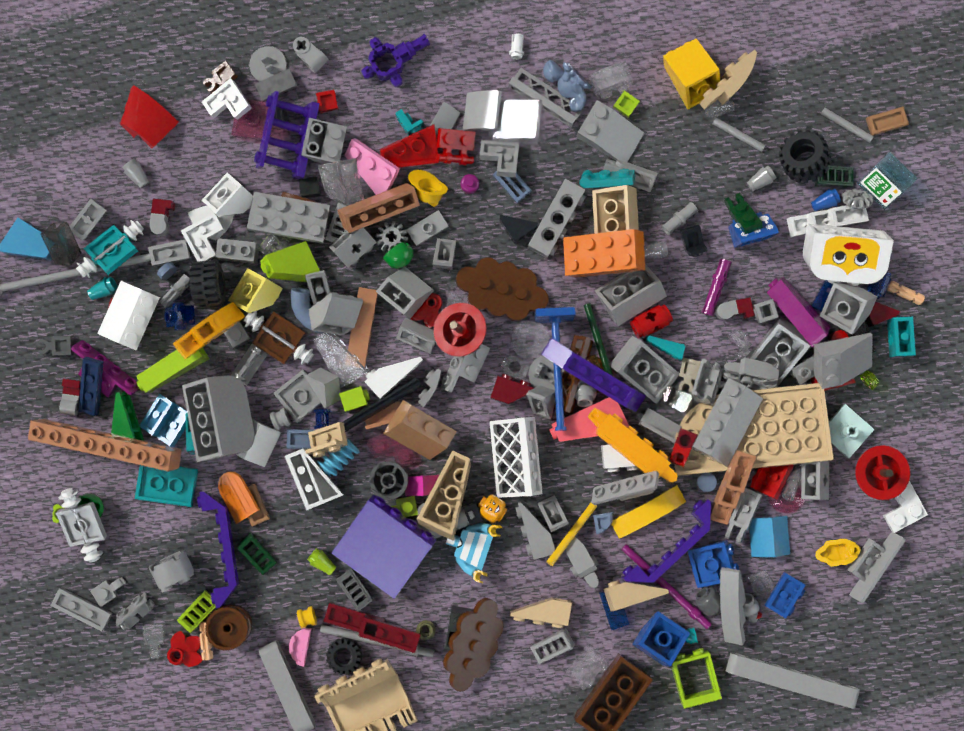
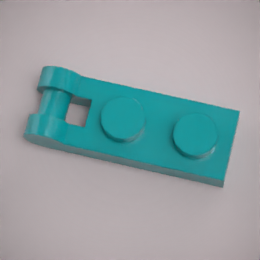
[579,169,636,188]

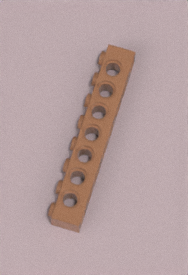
[28,419,182,471]

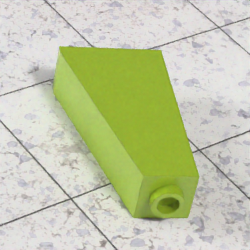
[136,347,209,393]

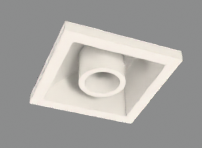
[202,173,253,216]

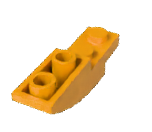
[173,302,245,360]

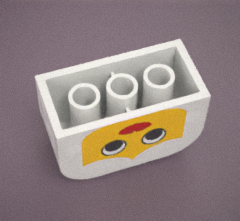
[803,224,894,286]

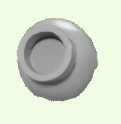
[574,379,597,407]
[743,593,762,623]

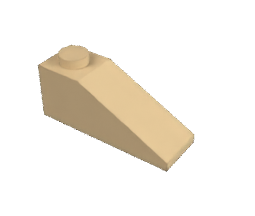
[604,580,669,611]

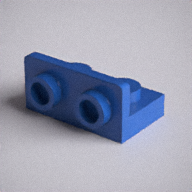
[764,572,805,618]

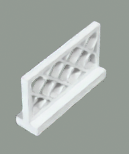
[490,417,542,498]

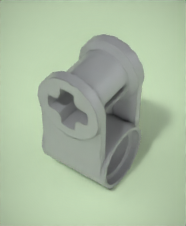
[293,37,329,74]

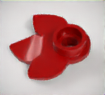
[411,293,442,328]
[167,630,203,667]

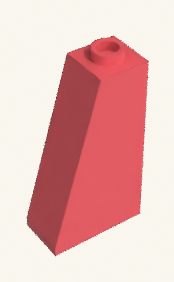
[549,397,629,442]

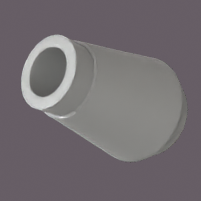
[122,159,149,188]
[746,166,776,192]

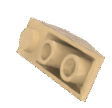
[510,597,572,628]

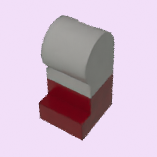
[150,198,176,236]
[715,297,754,320]
[59,378,81,416]

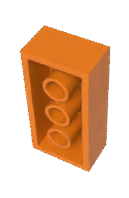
[563,229,645,278]

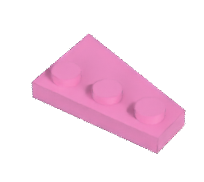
[344,138,400,195]

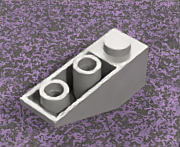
[515,502,555,560]

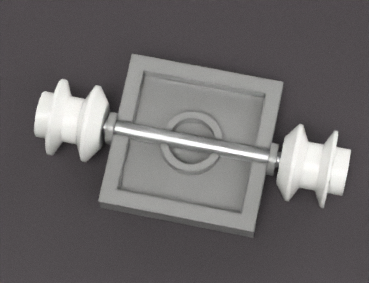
[56,488,107,562]

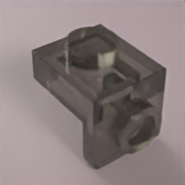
[662,385,694,414]

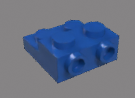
[688,540,739,588]

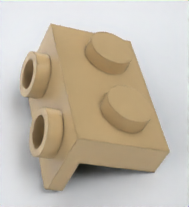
[305,422,348,458]

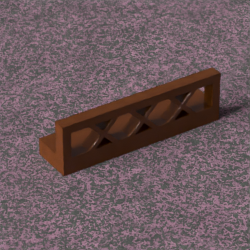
[554,335,593,414]

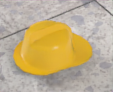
[408,170,448,207]

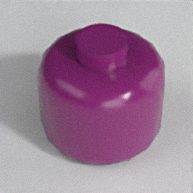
[460,174,479,194]

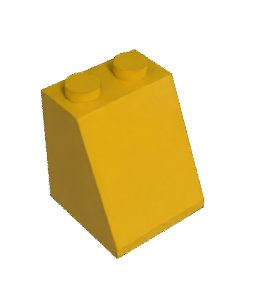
[663,38,720,109]

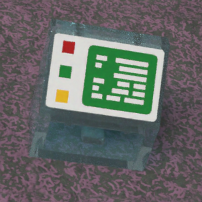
[857,152,918,210]

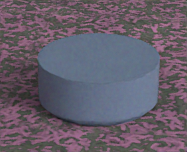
[157,262,177,280]
[697,473,717,492]

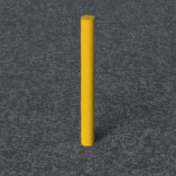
[546,503,597,566]

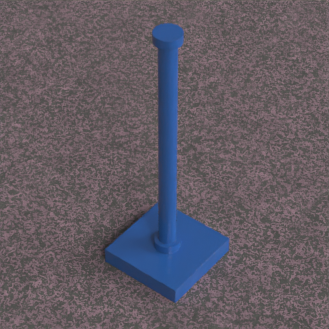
[535,307,575,431]

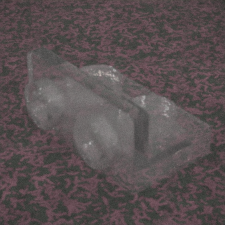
[565,643,609,690]

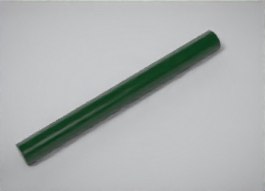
[584,303,613,376]

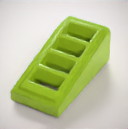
[177,590,216,633]

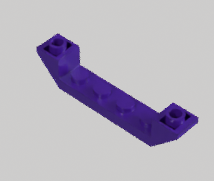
[541,338,646,412]
[197,491,239,608]
[621,499,711,583]

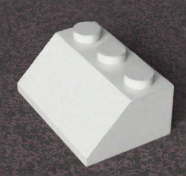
[97,281,160,350]

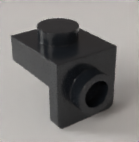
[680,225,708,257]

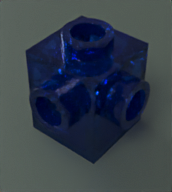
[164,303,195,331]

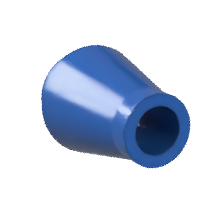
[811,188,841,212]

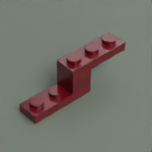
[323,602,421,653]

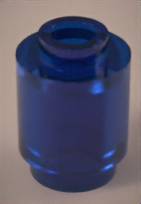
[866,272,892,299]

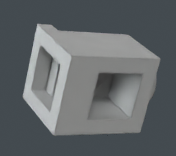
[753,299,778,323]

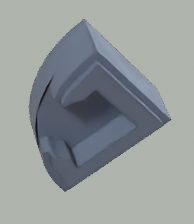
[593,512,614,534]

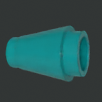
[87,277,118,300]

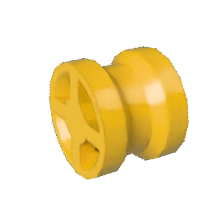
[297,606,317,629]

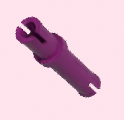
[701,258,732,317]

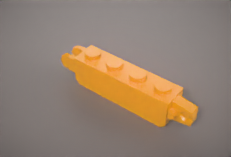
[587,408,678,483]

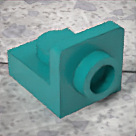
[395,109,424,136]

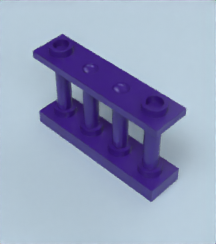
[254,91,320,179]

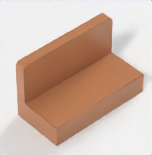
[365,401,401,430]

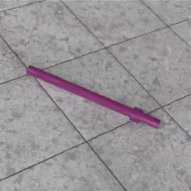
[621,544,712,629]

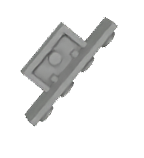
[440,344,490,393]
[591,471,659,505]
[848,532,906,603]

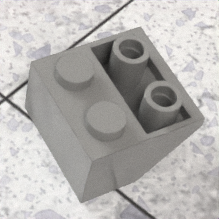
[301,118,347,167]
[376,267,434,320]
[309,292,363,335]

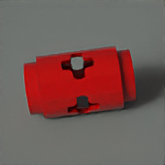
[630,305,673,339]

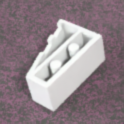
[285,449,343,511]

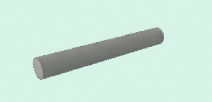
[820,107,874,143]
[712,118,765,152]

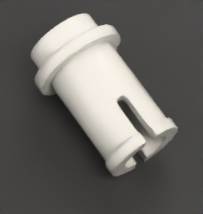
[509,34,524,60]

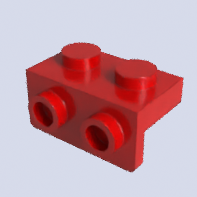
[750,465,794,500]

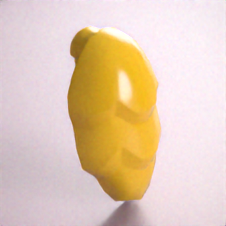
[815,539,861,567]

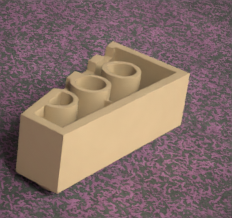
[417,451,471,541]

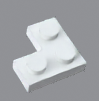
[202,78,252,120]
[181,213,225,261]
[883,481,928,533]

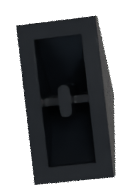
[500,215,538,244]

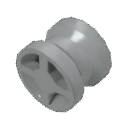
[269,408,291,431]

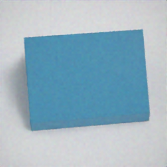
[749,516,790,557]

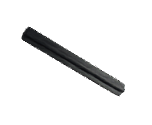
[342,378,422,432]

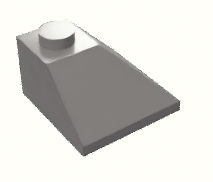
[820,282,877,335]

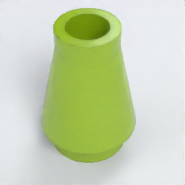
[307,548,337,575]

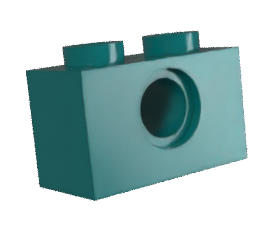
[887,317,916,358]

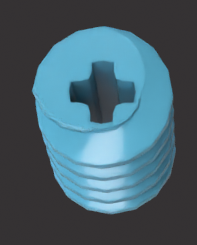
[317,437,360,477]

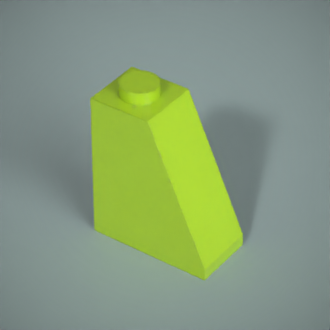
[260,241,320,282]

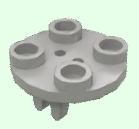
[528,356,564,390]

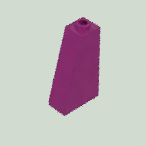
[767,277,831,347]

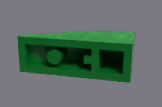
[111,391,144,441]

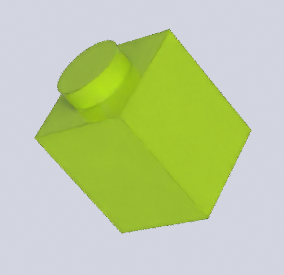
[339,386,370,412]

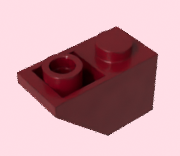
[490,374,534,404]

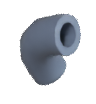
[291,288,323,334]

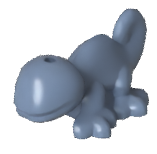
[543,60,592,112]

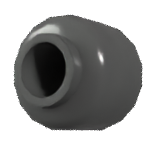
[695,587,721,616]

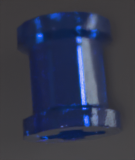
[313,409,331,429]

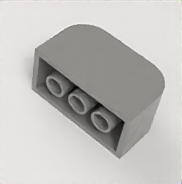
[182,375,255,462]

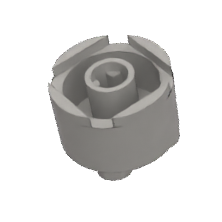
[149,550,195,592]

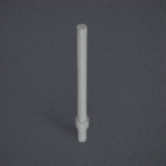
[320,625,435,658]

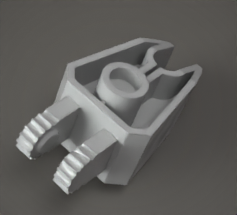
[723,357,779,390]
[566,537,599,588]

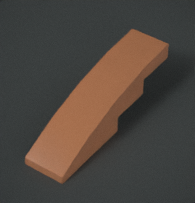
[346,287,378,369]
[710,450,756,525]

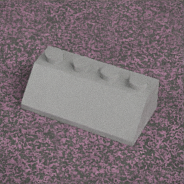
[692,378,763,467]

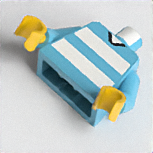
[446,522,502,584]

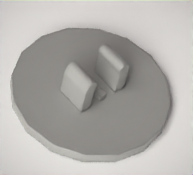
[249,46,287,81]

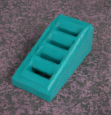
[645,336,685,361]

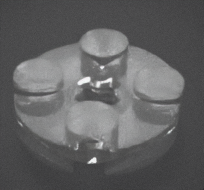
[511,321,549,360]

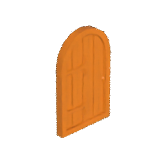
[218,471,260,524]

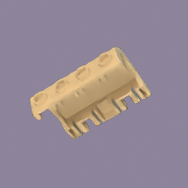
[314,658,418,731]

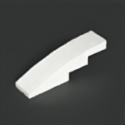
[787,205,869,237]

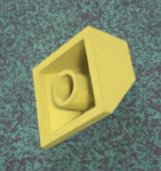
[228,268,283,313]

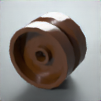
[205,604,252,651]

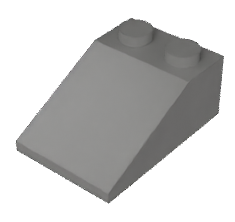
[576,100,644,162]
[750,316,811,387]
[814,333,872,389]
[610,336,680,404]

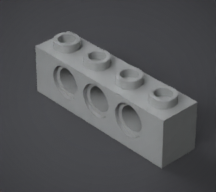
[527,179,586,258]

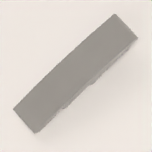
[720,567,746,646]

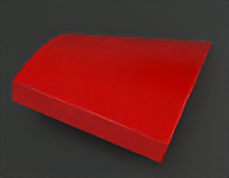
[120,85,179,149]

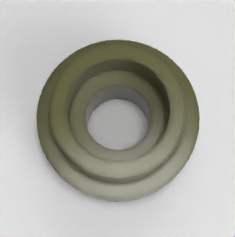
[416,620,436,640]

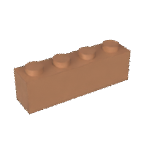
[337,183,420,233]

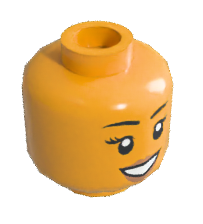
[478,494,507,523]

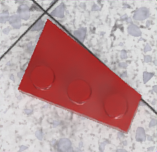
[380,124,439,167]

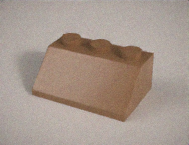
[383,400,457,460]

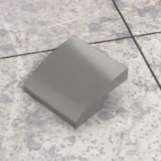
[463,90,502,131]

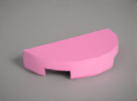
[289,628,312,667]

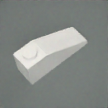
[364,357,424,399]

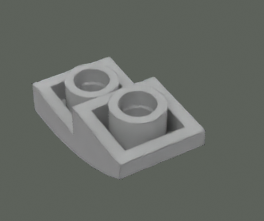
[418,369,441,407]

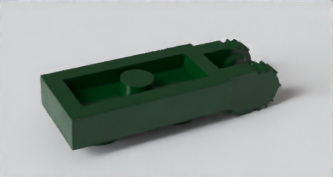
[724,193,763,234]

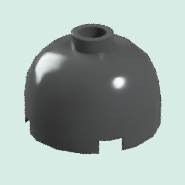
[369,461,408,500]

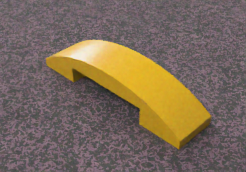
[611,485,686,539]

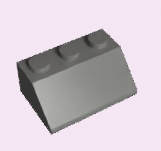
[595,264,667,326]

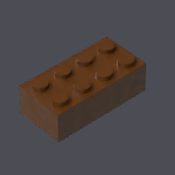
[574,653,653,731]

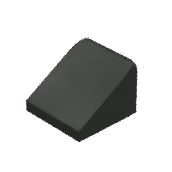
[299,176,321,198]

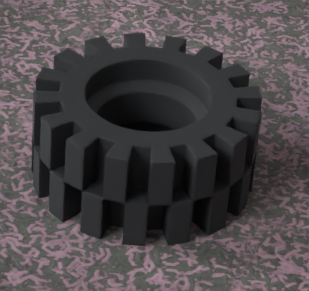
[326,638,362,675]

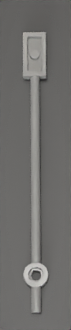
[0,239,191,297]

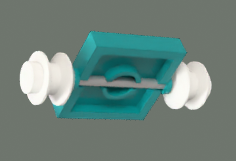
[76,220,144,278]

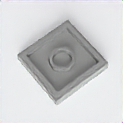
[273,369,321,423]

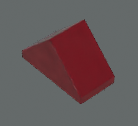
[865,302,900,327]

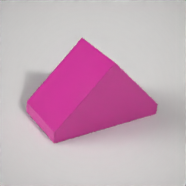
[405,475,439,496]

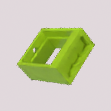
[671,648,722,709]

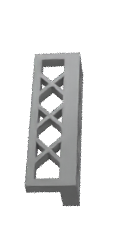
[508,68,584,128]

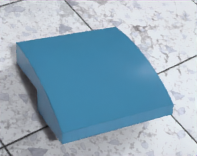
[139,394,187,447]

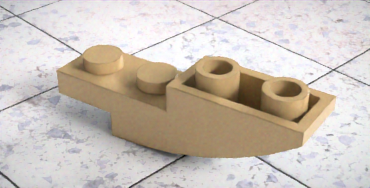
[700,50,757,110]

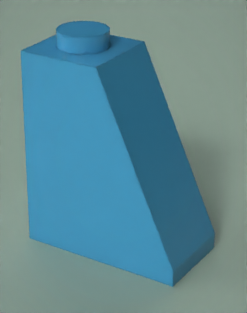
[0,218,62,260]

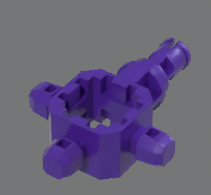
[361,34,430,87]

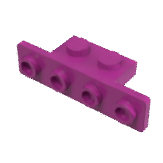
[71,340,140,397]

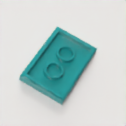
[135,465,198,507]

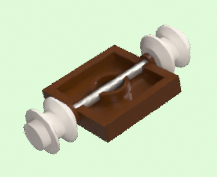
[244,311,314,365]

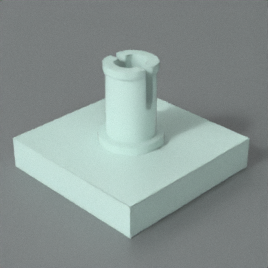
[829,404,874,458]

